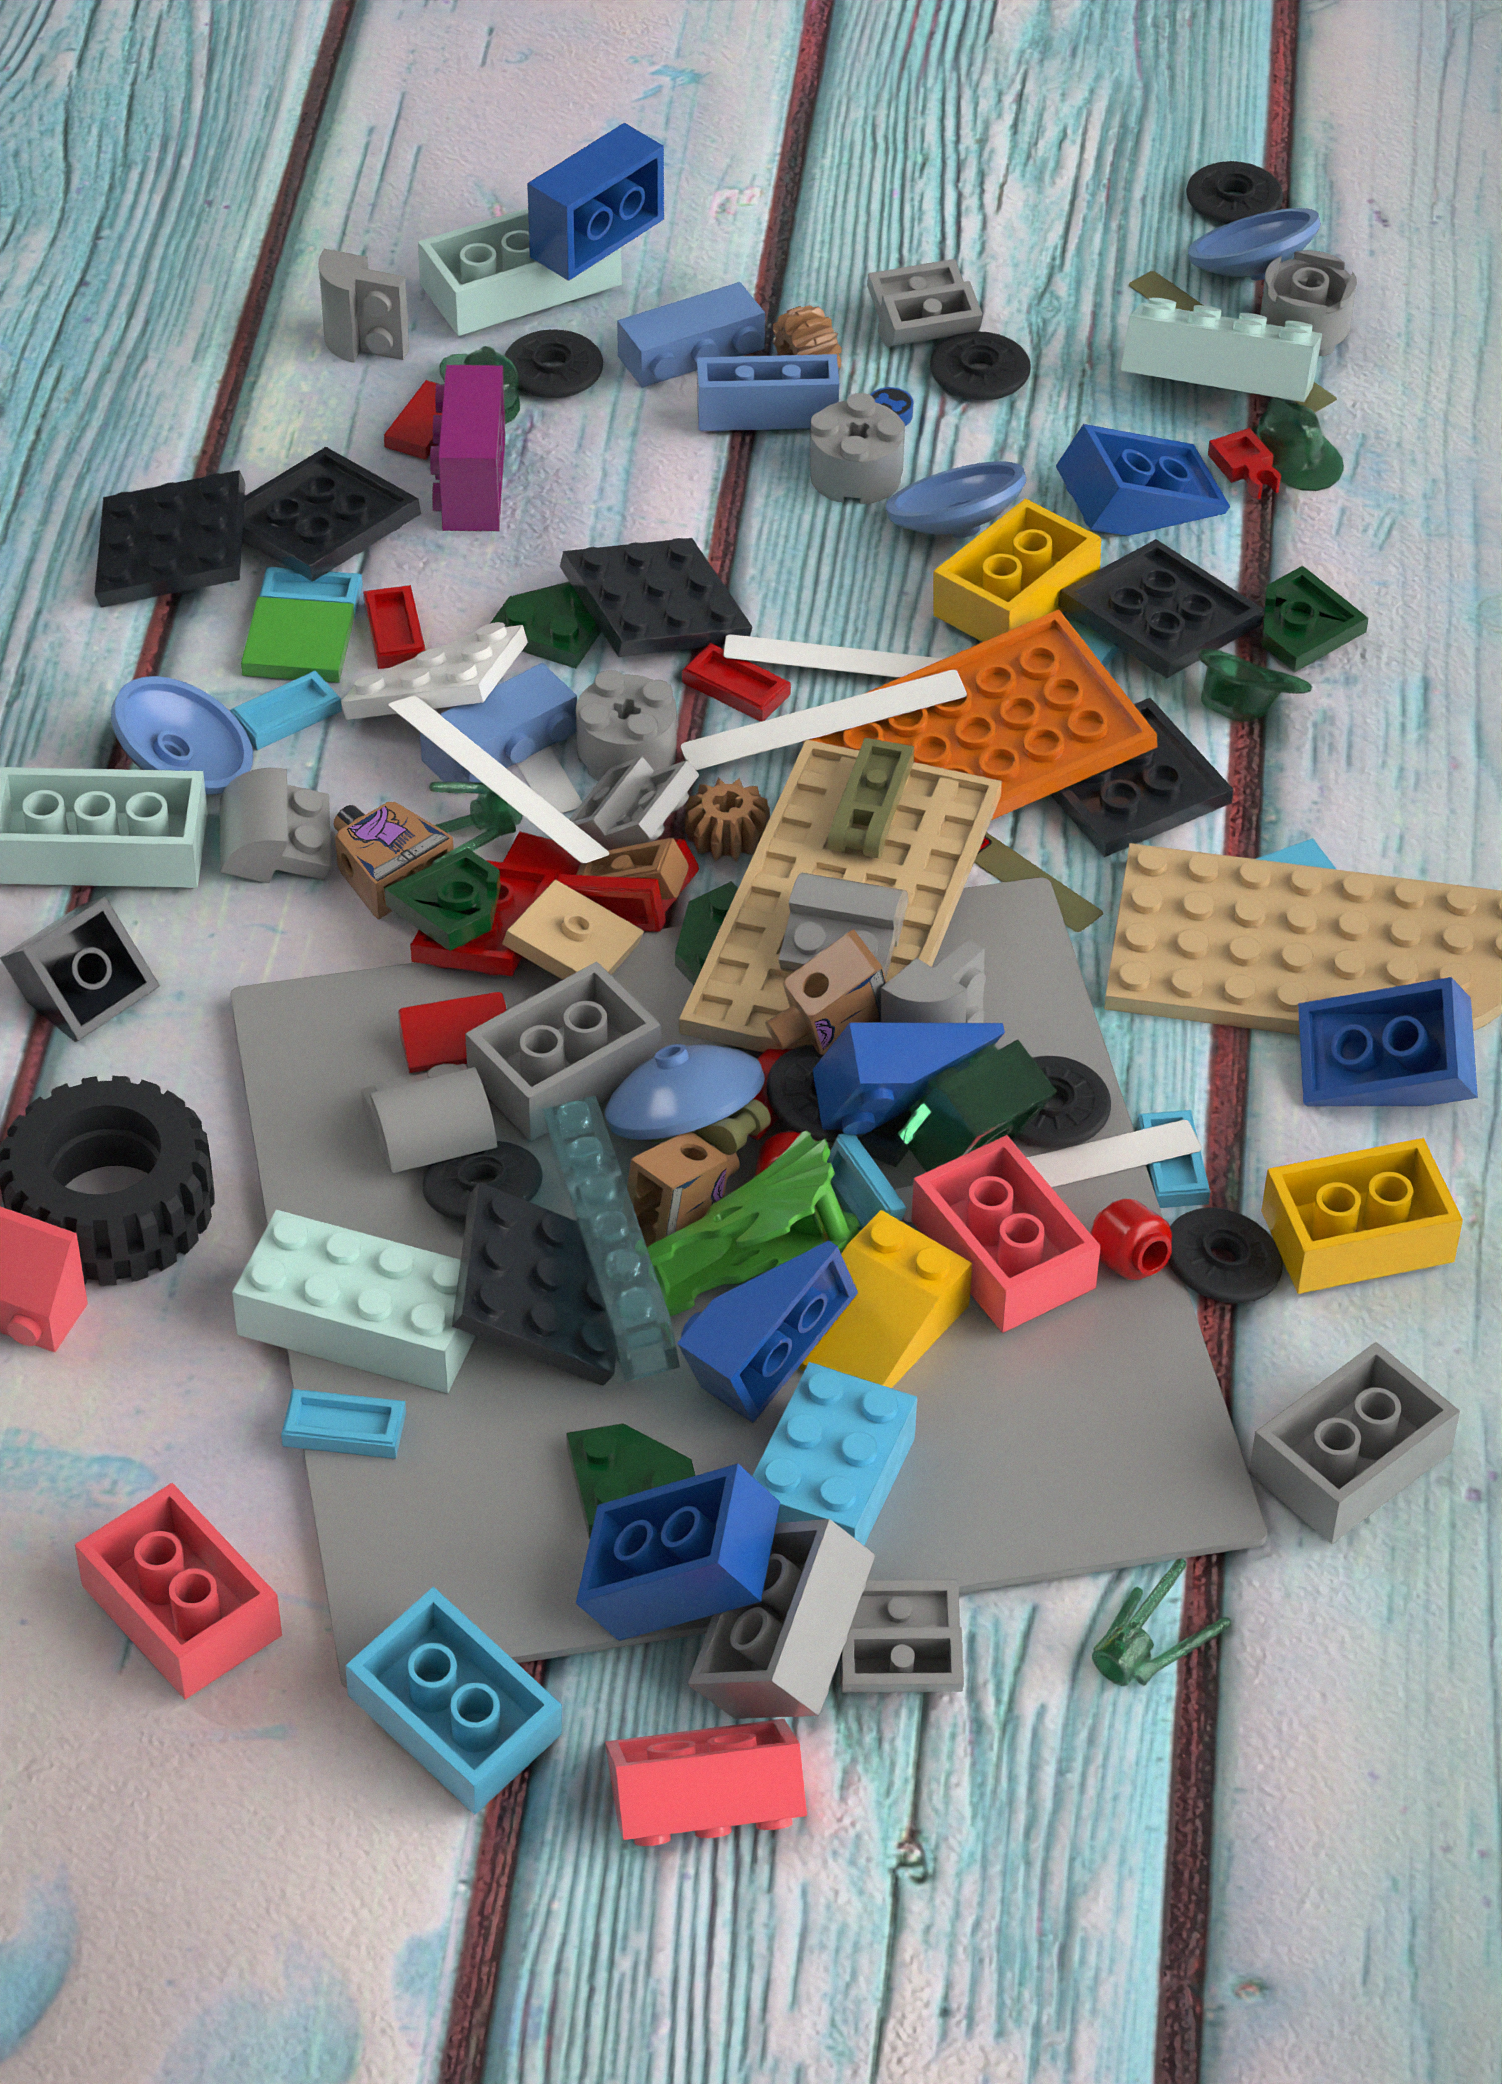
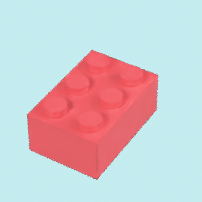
[911,1135,1100,1333]
[75,1483,282,1700]

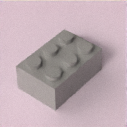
[465,962,661,1141]
[1249,1342,1460,1544]
[687,1519,875,1719]

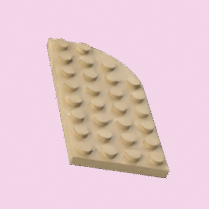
[679,739,1002,1052]
[1104,843,1502,1035]

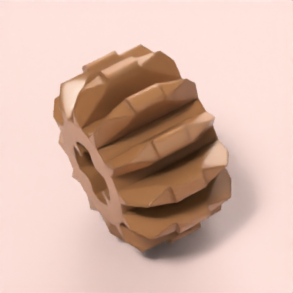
[772,305,842,369]
[685,777,770,862]

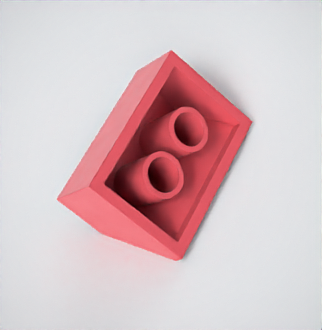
[0,1206,88,1352]
[605,1719,807,1846]

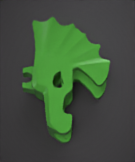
[636,1130,861,1317]

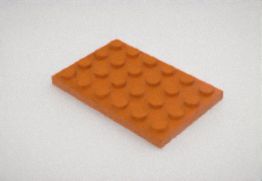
[802,610,1157,820]

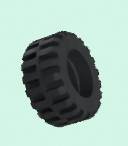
[0,1075,215,1286]

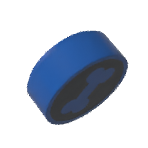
[870,387,914,426]

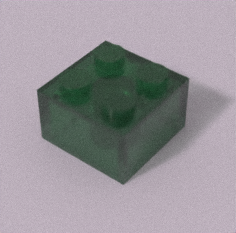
[898,1039,1057,1172]

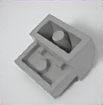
[318,248,409,363]
[867,259,983,347]
[569,756,699,850]
[220,768,331,883]
[779,872,909,979]
[881,939,986,1023]
[361,1064,498,1173]
[839,1579,964,1693]

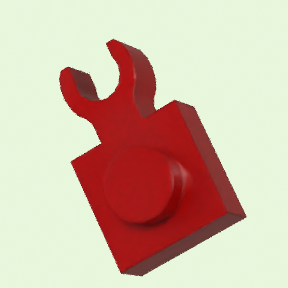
[1208,428,1281,499]

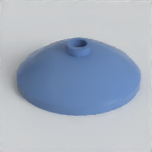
[1187,208,1321,281]
[886,461,1026,538]
[111,676,253,795]
[605,1044,765,1140]

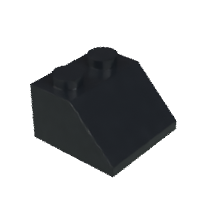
[0,896,160,1042]

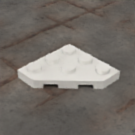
[341,622,528,720]

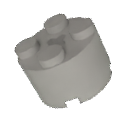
[1260,250,1357,356]
[809,393,905,504]
[576,670,677,781]

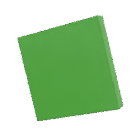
[241,597,355,683]

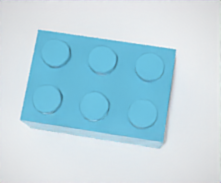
[753,1362,917,1545]
[345,1586,562,1815]

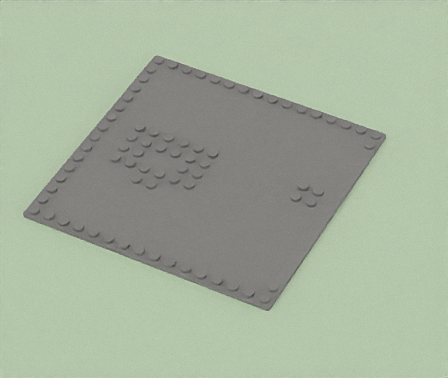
[230,877,1268,1688]

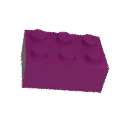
[430,365,506,531]

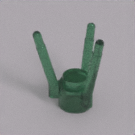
[429,782,523,865]
[1092,1558,1232,1686]

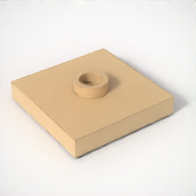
[502,879,644,980]

